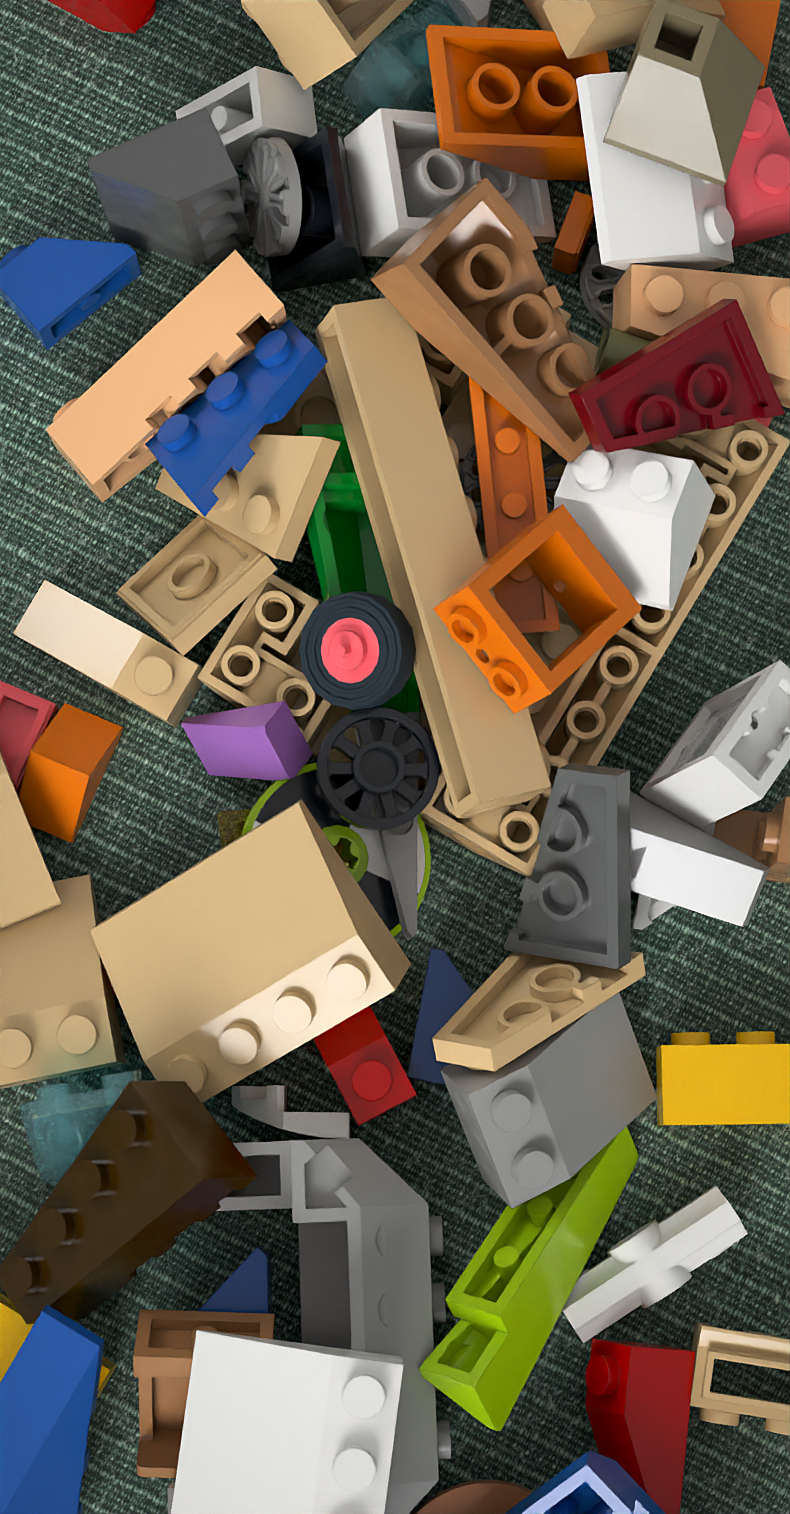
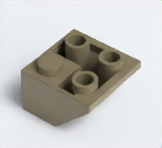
[603,0,765,187]

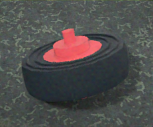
[299,591,416,710]

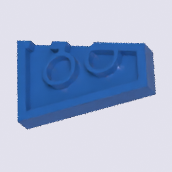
[145,319,327,516]

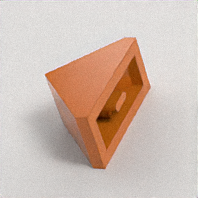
[19,703,124,844]

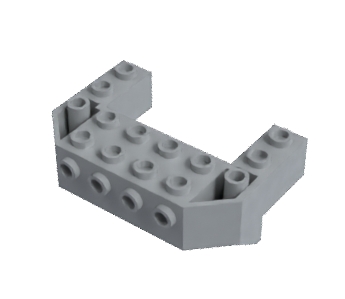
[167,1138,451,1514]

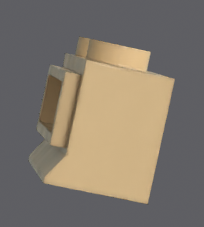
[690,1322,790,1435]

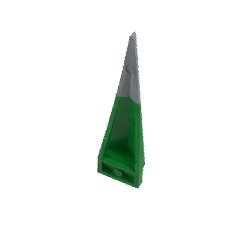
[295,424,420,940]

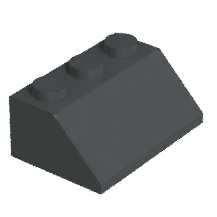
[86,107,250,267]

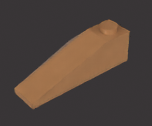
[370,177,596,462]

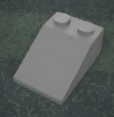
[440,993,657,1208]

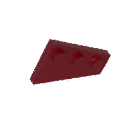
[568,299,785,453]

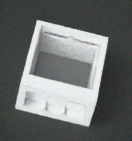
[639,660,790,829]

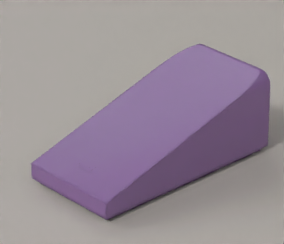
[181,701,313,781]

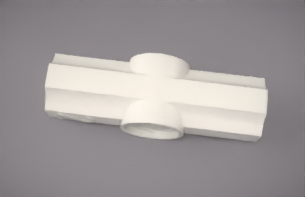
[562,1186,748,1343]

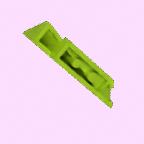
[419,1126,638,1431]

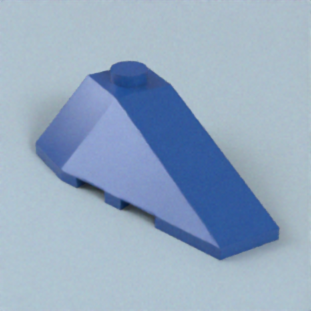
[0,1305,105,1514]

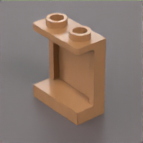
[133,1309,275,1478]

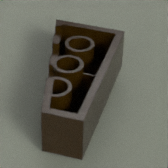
[0,1081,258,1325]

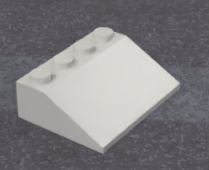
[171,1329,404,1514]

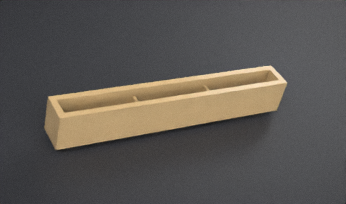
[315,297,551,818]

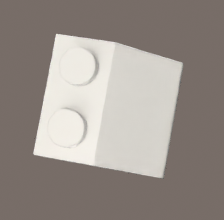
[554,443,716,611]

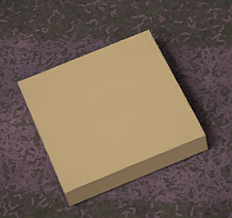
[116,515,277,656]

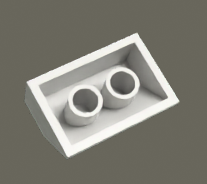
[576,71,734,271]

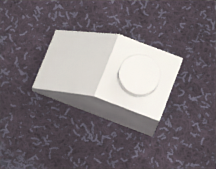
[176,66,317,166]

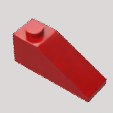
[313,1006,417,1126]
[585,1338,695,1514]

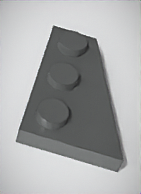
[504,763,631,969]

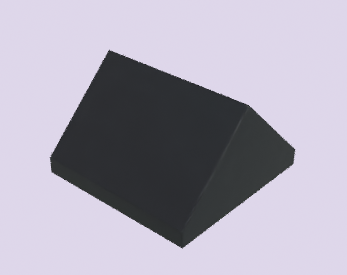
[268,127,368,292]

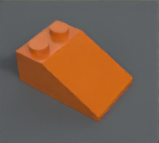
[426,24,610,181]

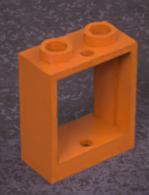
[433,504,642,714]

